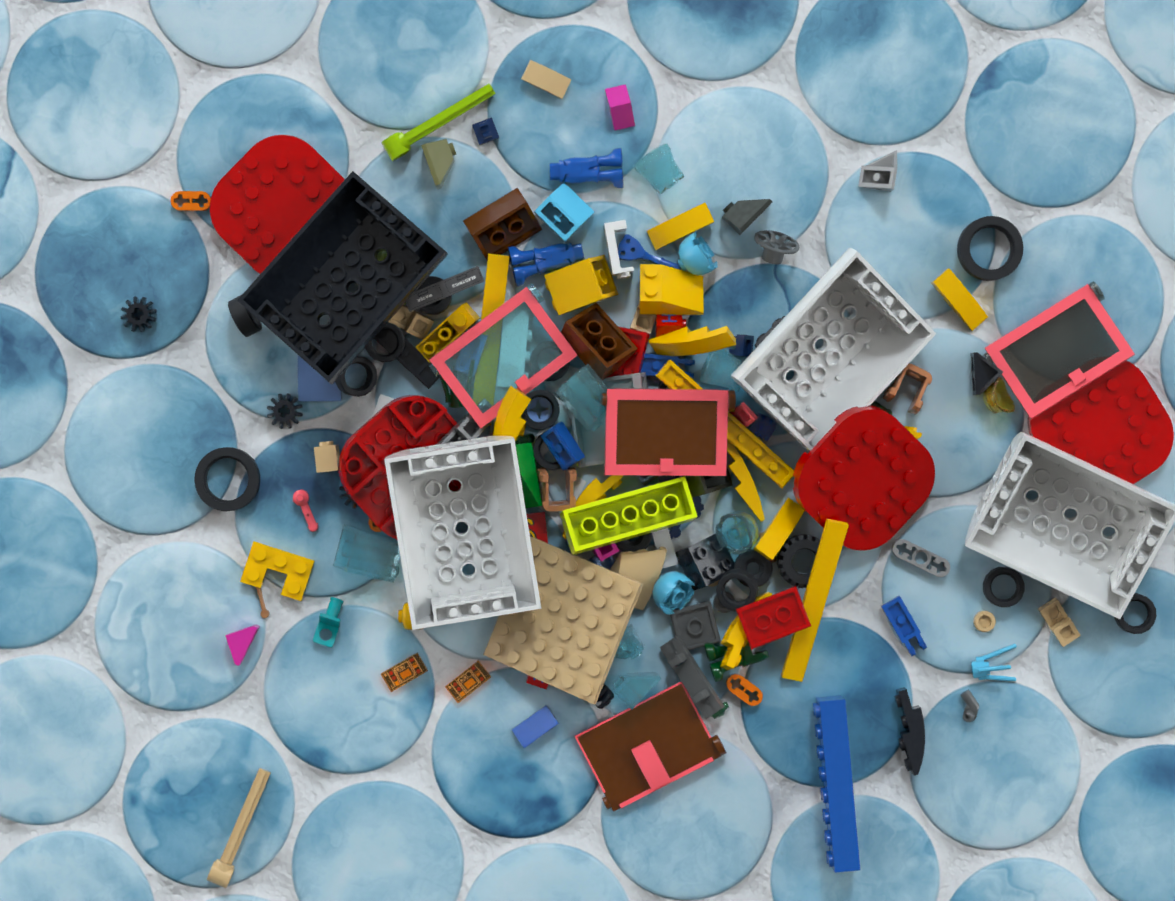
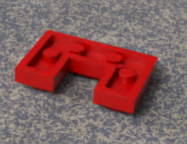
[595,326,649,379]

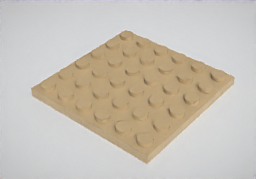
[483,536,643,704]

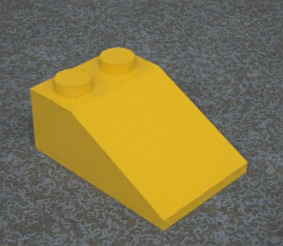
[639,264,704,315]

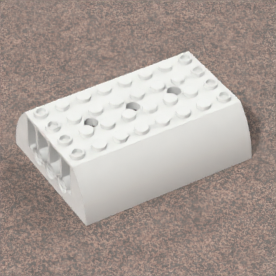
[731,248,936,452]
[965,432,1175,619]
[384,436,541,630]

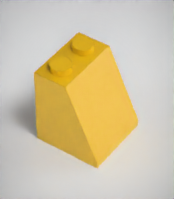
[544,255,619,315]

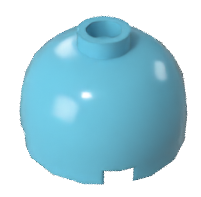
[678,232,718,276]
[652,571,695,614]

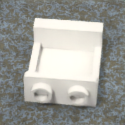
[604,220,634,279]

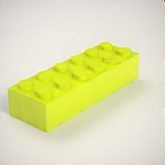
[560,476,698,555]

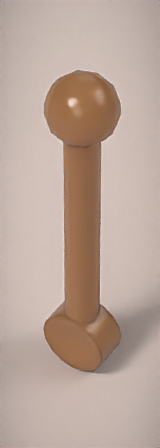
[256,587,270,618]

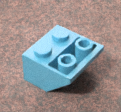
[534,183,594,242]

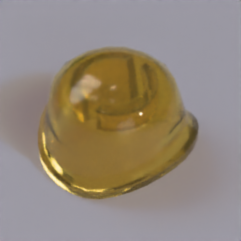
[983,377,1015,413]

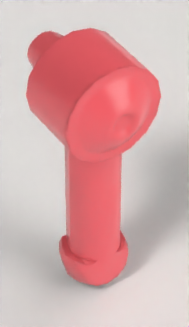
[293,489,319,532]

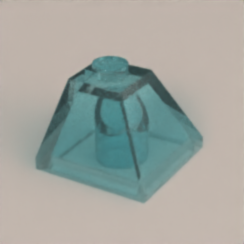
[614,624,644,659]

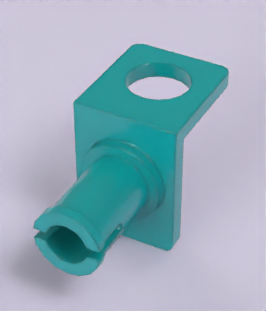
[313,597,344,648]

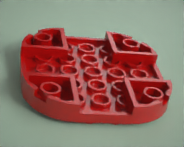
[210,135,345,274]
[1028,357,1174,484]
[338,395,461,540]
[793,405,935,551]

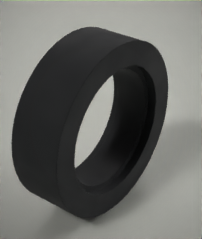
[957,216,1024,281]
[194,447,261,511]

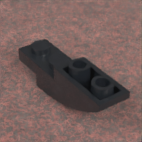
[894,687,925,776]

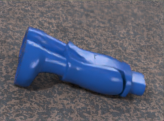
[550,148,624,188]
[508,243,585,287]

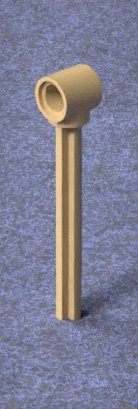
[207,768,271,888]

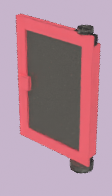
[983,281,1135,419]

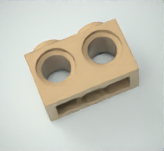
[314,441,340,473]

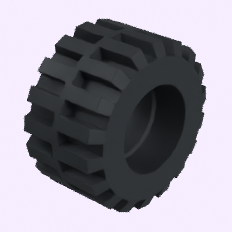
[777,534,820,589]

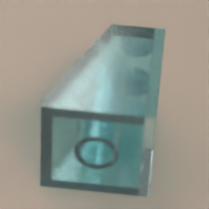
[553,364,608,432]
[333,525,400,583]

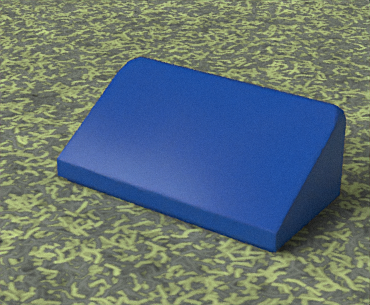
[540,422,585,471]
[512,705,559,748]

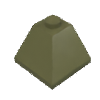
[421,139,457,189]

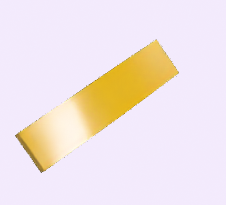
[649,326,736,356]
[727,440,765,522]

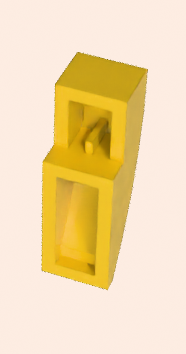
[647,203,714,250]
[931,268,988,331]
[493,385,531,439]
[753,497,804,561]

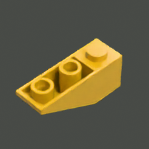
[416,302,480,363]

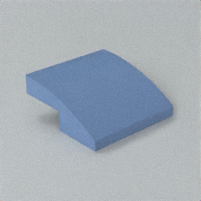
[298,356,342,401]

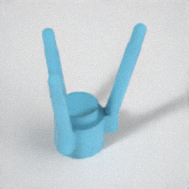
[971,644,1017,681]

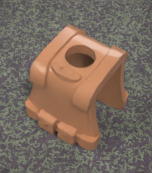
[882,363,932,414]
[537,467,577,512]

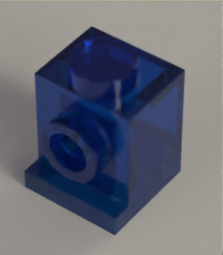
[748,412,777,442]

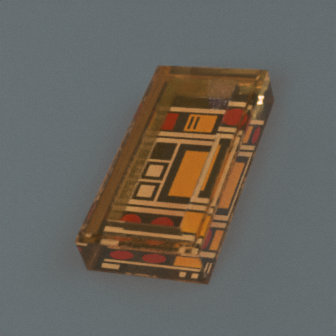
[381,652,428,692]
[445,660,492,703]

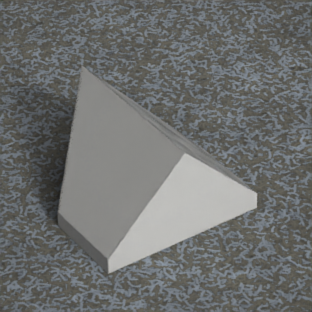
[858,150,897,192]

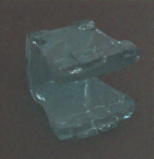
[633,143,684,194]
[699,349,743,392]

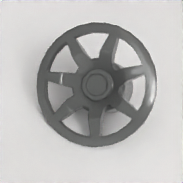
[754,230,800,264]

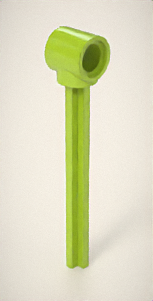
[381,84,496,161]

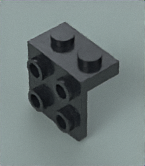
[675,533,734,591]

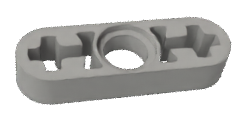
[892,539,950,577]

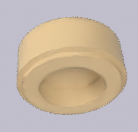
[973,611,996,632]

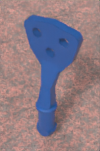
[618,234,682,270]

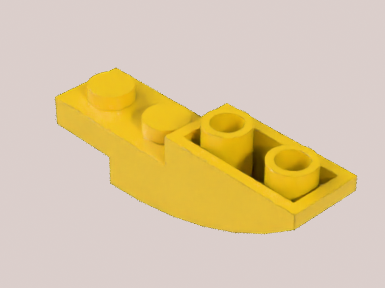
[562,475,623,539]
[720,592,772,670]

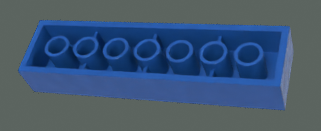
[813,695,860,873]

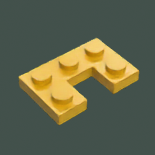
[240,541,315,601]

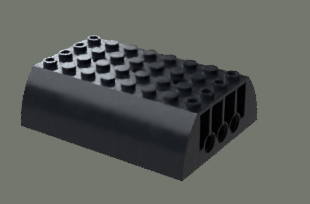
[237,171,448,384]

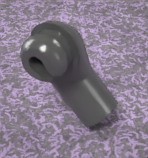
[960,689,979,722]

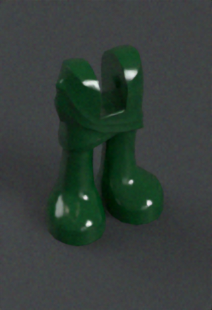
[704,642,769,682]

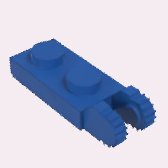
[641,354,695,378]
[881,596,927,657]

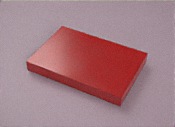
[736,586,811,650]

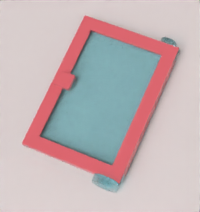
[428,283,577,429]

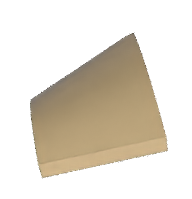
[611,547,667,610]

